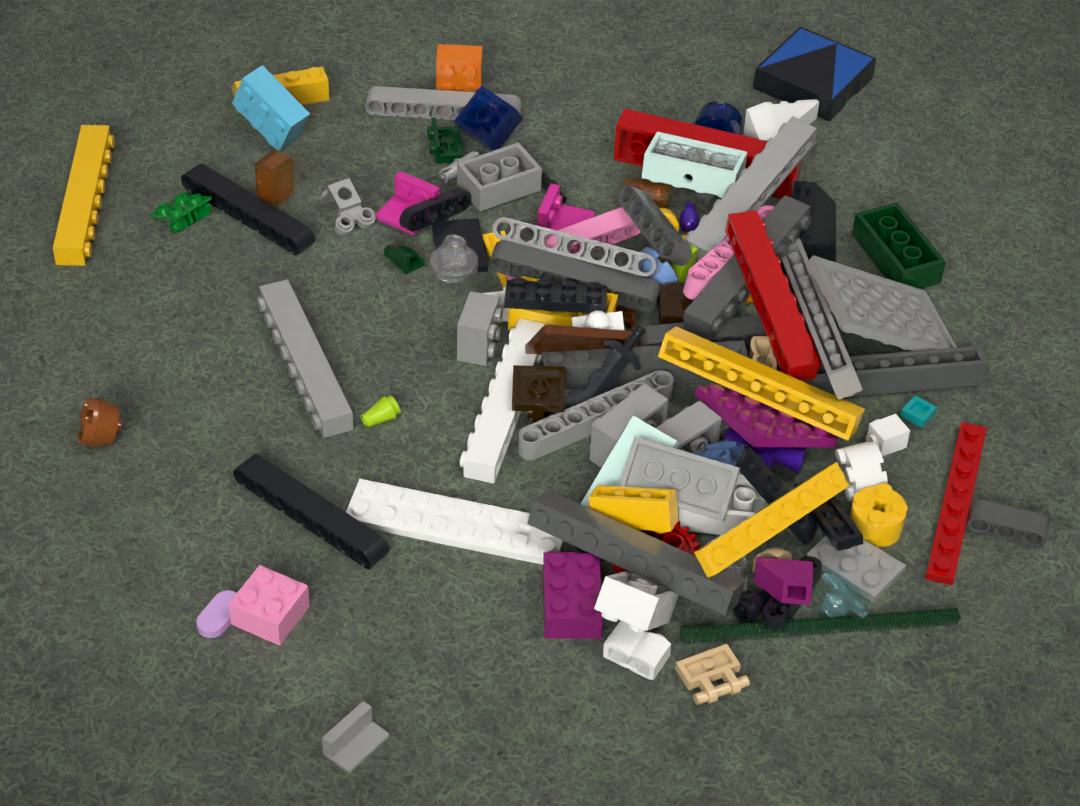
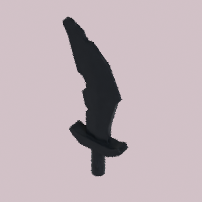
[543,325,646,418]

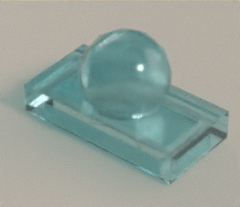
[821,570,869,619]

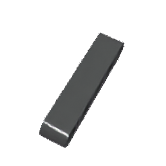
[618,185,692,266]

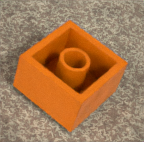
[436,44,483,93]

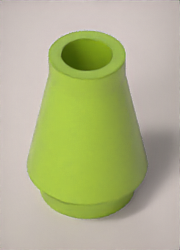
[360,395,401,429]

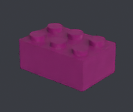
[542,552,603,639]

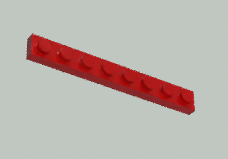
[925,421,987,586]

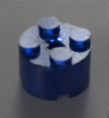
[694,101,742,134]

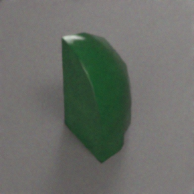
[384,243,425,274]

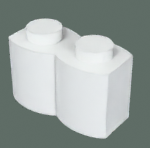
[603,620,671,680]

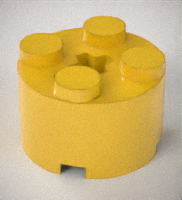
[849,483,908,547]

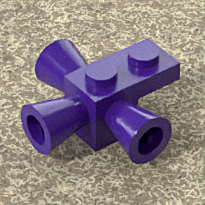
[724,428,806,474]

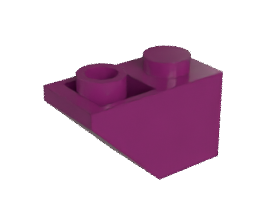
[754,557,813,605]

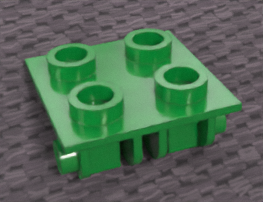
[149,192,212,233]

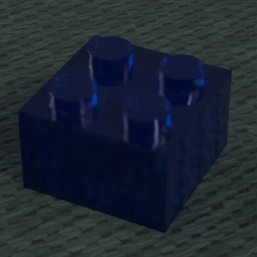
[454,85,523,151]

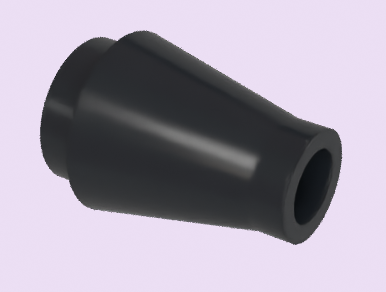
[733,589,772,623]

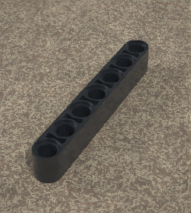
[181,163,315,255]
[233,454,390,569]

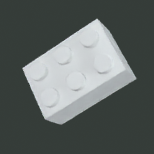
[594,571,679,633]

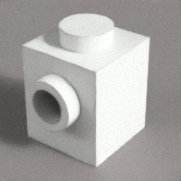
[866,414,910,457]

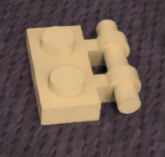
[675,644,750,705]

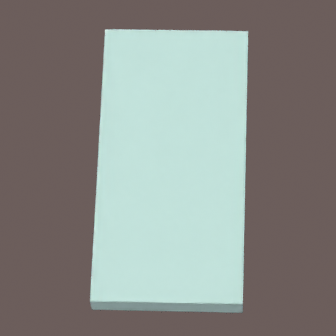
[581,416,679,508]

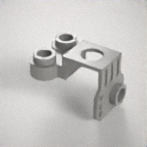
[319,178,376,236]

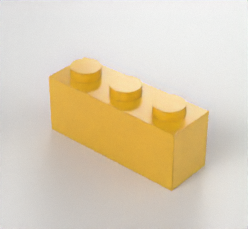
[589,485,679,534]

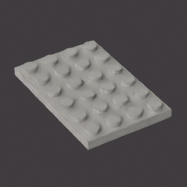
[807,255,957,351]

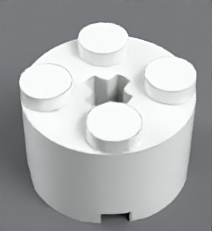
[835,441,888,501]

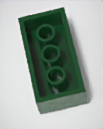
[852,202,946,289]

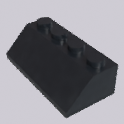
[790,181,836,262]

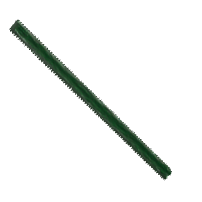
[679,608,961,644]

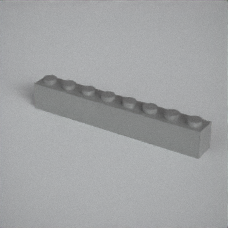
[685,116,817,261]
[257,279,353,438]

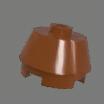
[77,396,122,449]

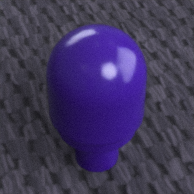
[680,203,699,233]

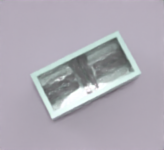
[642,132,747,198]

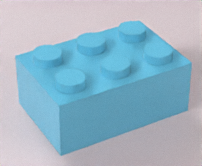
[232,65,310,151]

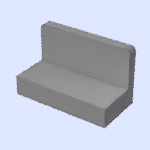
[322,701,389,773]

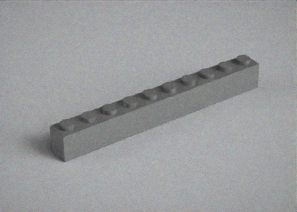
[782,238,863,400]

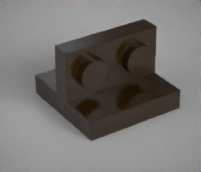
[512,365,565,424]

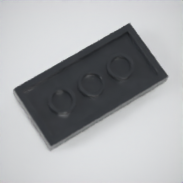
[504,278,607,313]

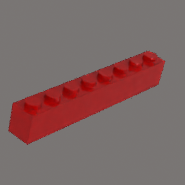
[725,210,821,381]

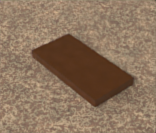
[525,325,640,355]

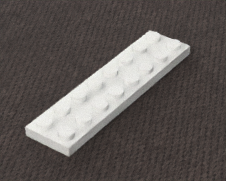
[346,479,564,565]

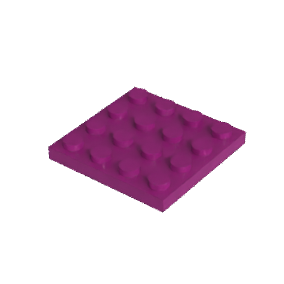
[695,384,839,448]

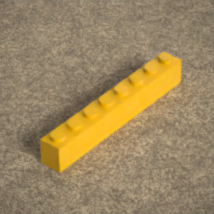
[53,125,115,266]
[658,326,865,441]

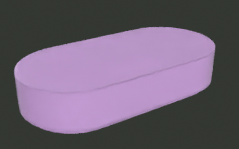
[196,590,237,638]

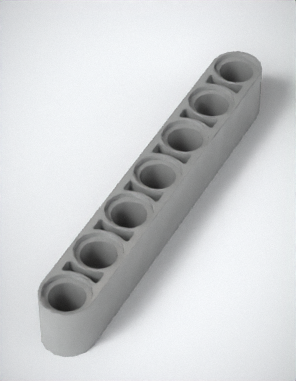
[365,86,522,124]
[492,217,659,279]
[518,370,674,460]

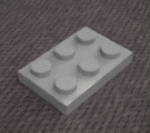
[806,536,906,603]

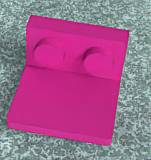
[376,171,440,235]
[537,183,595,231]

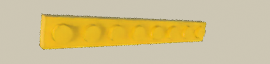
[694,462,849,578]

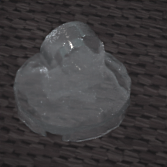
[430,235,478,283]

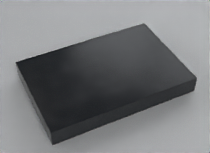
[431,218,488,275]

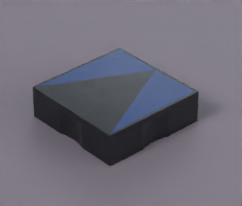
[753,27,876,121]

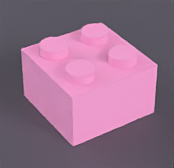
[229,565,310,646]

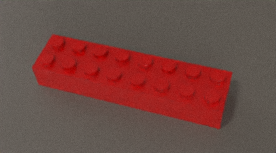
[614,108,802,199]

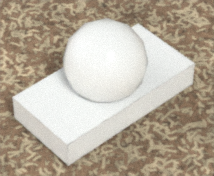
[571,310,624,330]

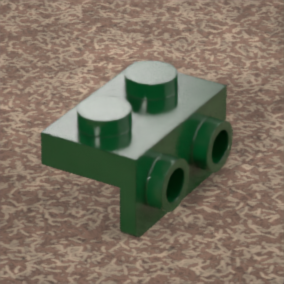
[427,117,463,164]

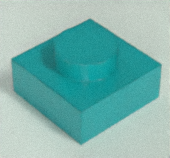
[900,395,937,428]

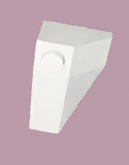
[743,99,819,141]

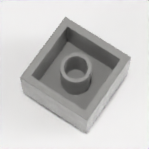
[457,291,503,366]

